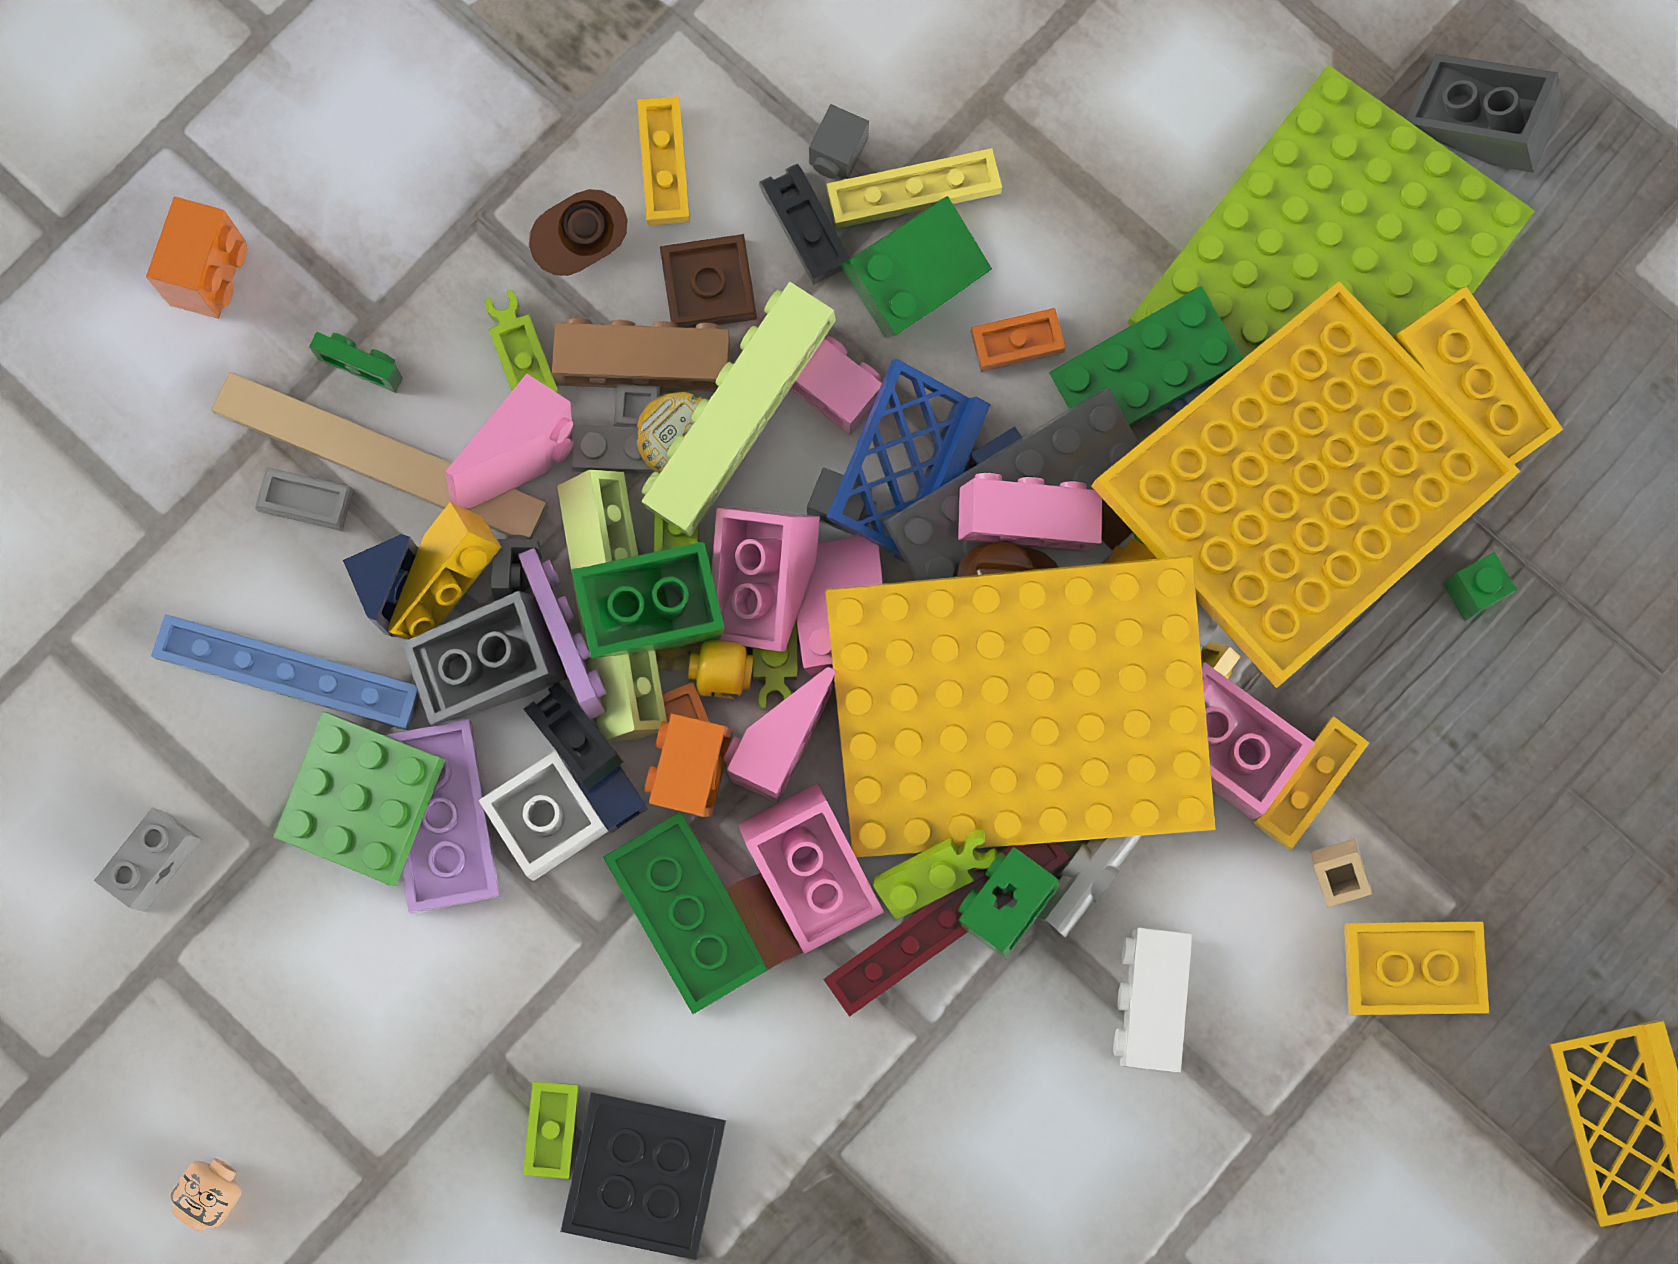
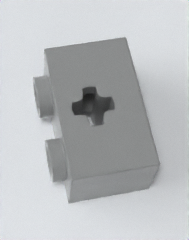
[94,807,202,912]

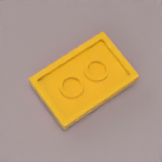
[1344,922,1489,1015]

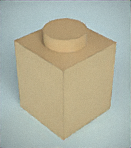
[1311,838,1372,907]

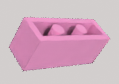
[791,336,882,435]
[958,473,1102,552]

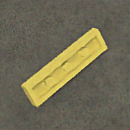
[826,148,1002,229]

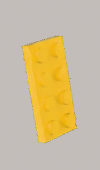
[1393,286,1563,465]

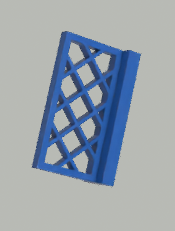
[826,359,991,563]

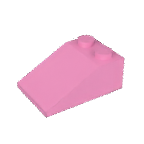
[445,374,574,510]
[712,507,820,652]
[797,536,885,676]
[1202,662,1315,820]
[723,667,836,804]
[738,783,884,954]

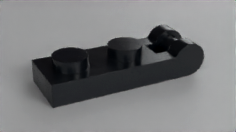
[759,164,850,285]
[523,682,623,790]

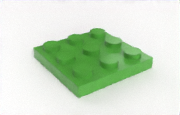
[273,711,446,886]

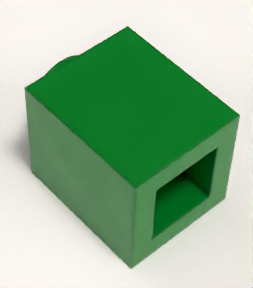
[1443,552,1517,621]

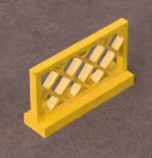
[1549,1020,1678,1227]

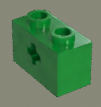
[958,847,1060,960]

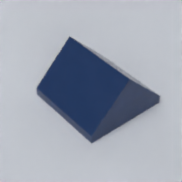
[343,534,419,637]

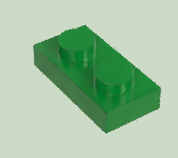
[309,331,403,393]

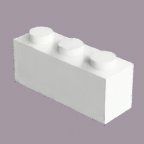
[1114,928,1192,1073]

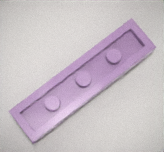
[518,548,607,719]

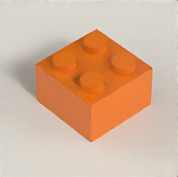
[146,196,247,319]
[645,713,733,817]

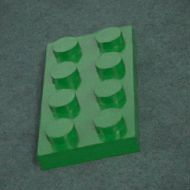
[1049,286,1243,427]
[603,811,772,1015]

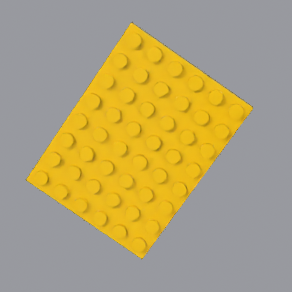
[1091,281,1521,688]
[825,556,1216,858]

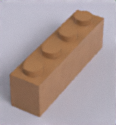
[552,318,731,392]

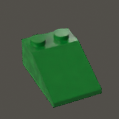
[840,196,992,338]
[571,542,725,659]

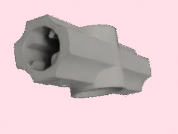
[1037,836,1142,939]

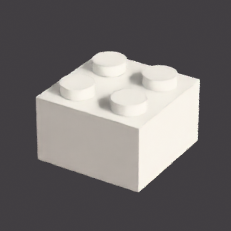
[478,751,609,881]

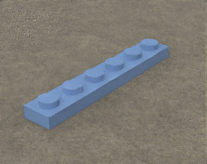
[151,614,420,731]

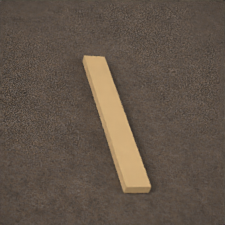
[211,372,548,539]

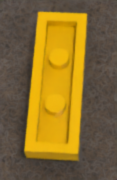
[637,96,690,226]
[1253,716,1370,850]

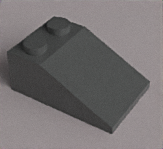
[1406,54,1564,173]
[402,591,568,726]

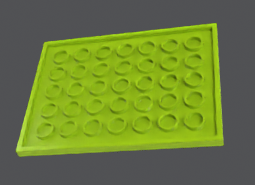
[1127,64,1535,383]

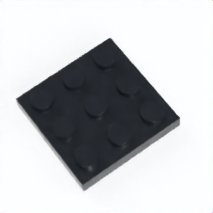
[560,1092,726,1260]

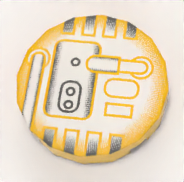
[636,392,703,473]

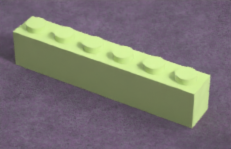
[641,281,836,537]
[557,470,667,742]

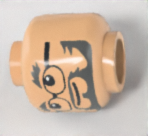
[170,1158,241,1232]

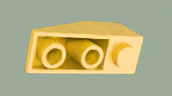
[387,502,501,640]

